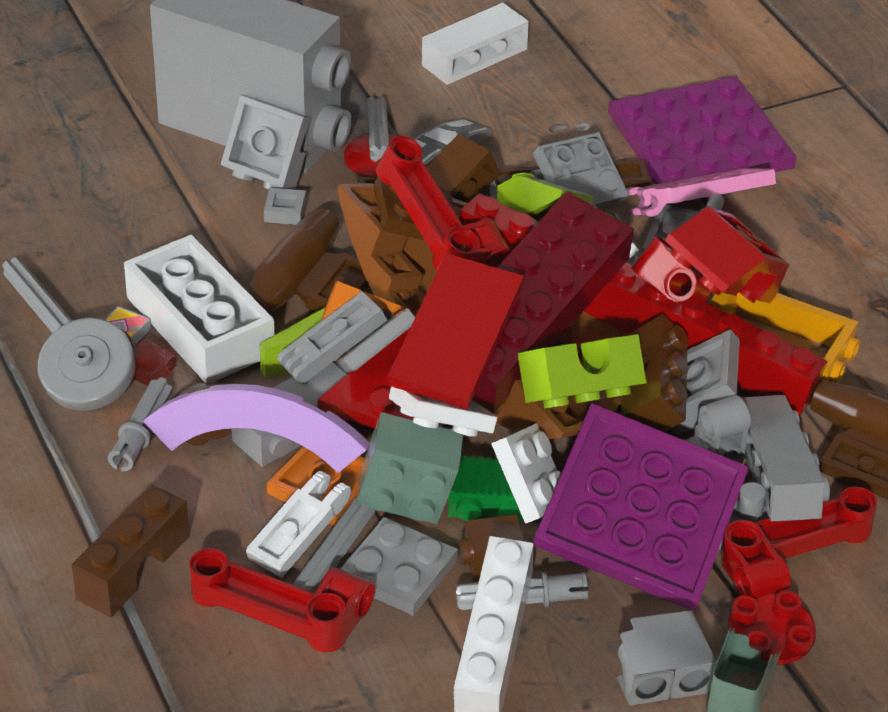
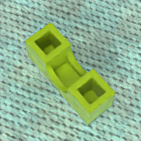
[518,334,647,409]

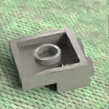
[220,95,310,189]
[671,329,740,436]

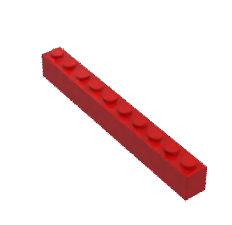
[459,193,828,418]

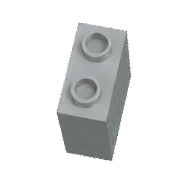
[150,0,351,173]

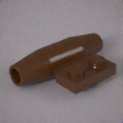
[246,208,369,315]
[810,380,888,500]

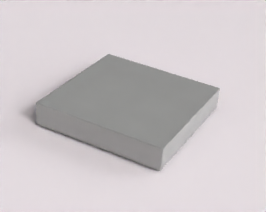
[334,308,415,373]

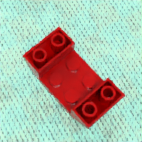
[665,206,790,303]

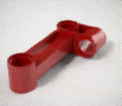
[376,135,512,271]
[631,236,712,307]
[721,486,877,599]
[189,548,376,653]

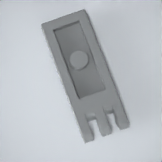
[278,291,388,383]

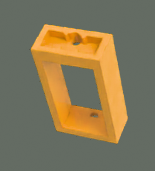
[708,292,861,384]

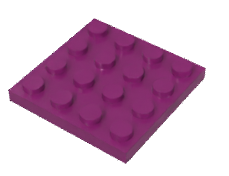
[608,76,796,184]
[533,403,749,612]

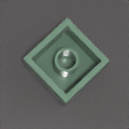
[355,412,463,524]

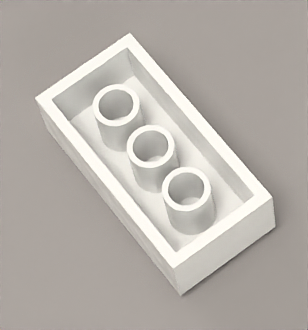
[124,235,274,382]

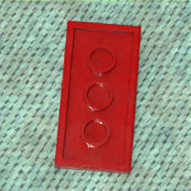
[387,253,524,410]

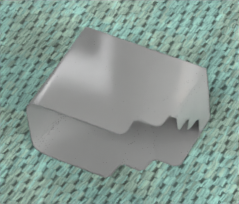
[617,611,717,706]

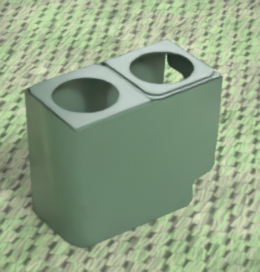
[707,628,781,712]

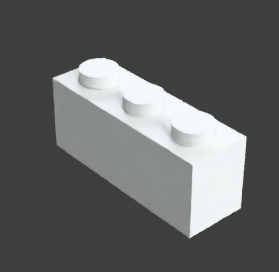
[422,3,529,85]

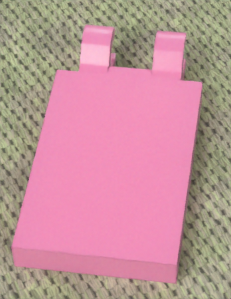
[626,168,776,216]

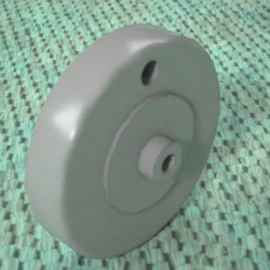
[37,318,136,411]

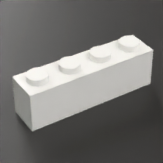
[454,536,534,712]

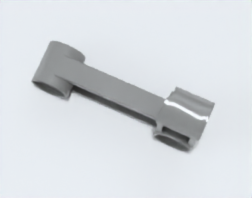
[684,395,751,464]

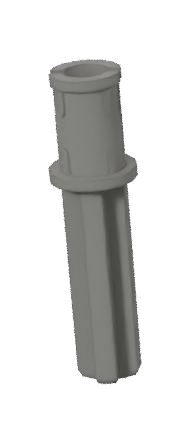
[108,377,172,472]
[456,572,588,610]

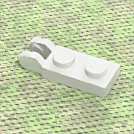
[246,471,352,578]

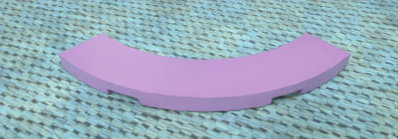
[143,384,370,473]

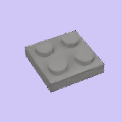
[341,517,458,616]

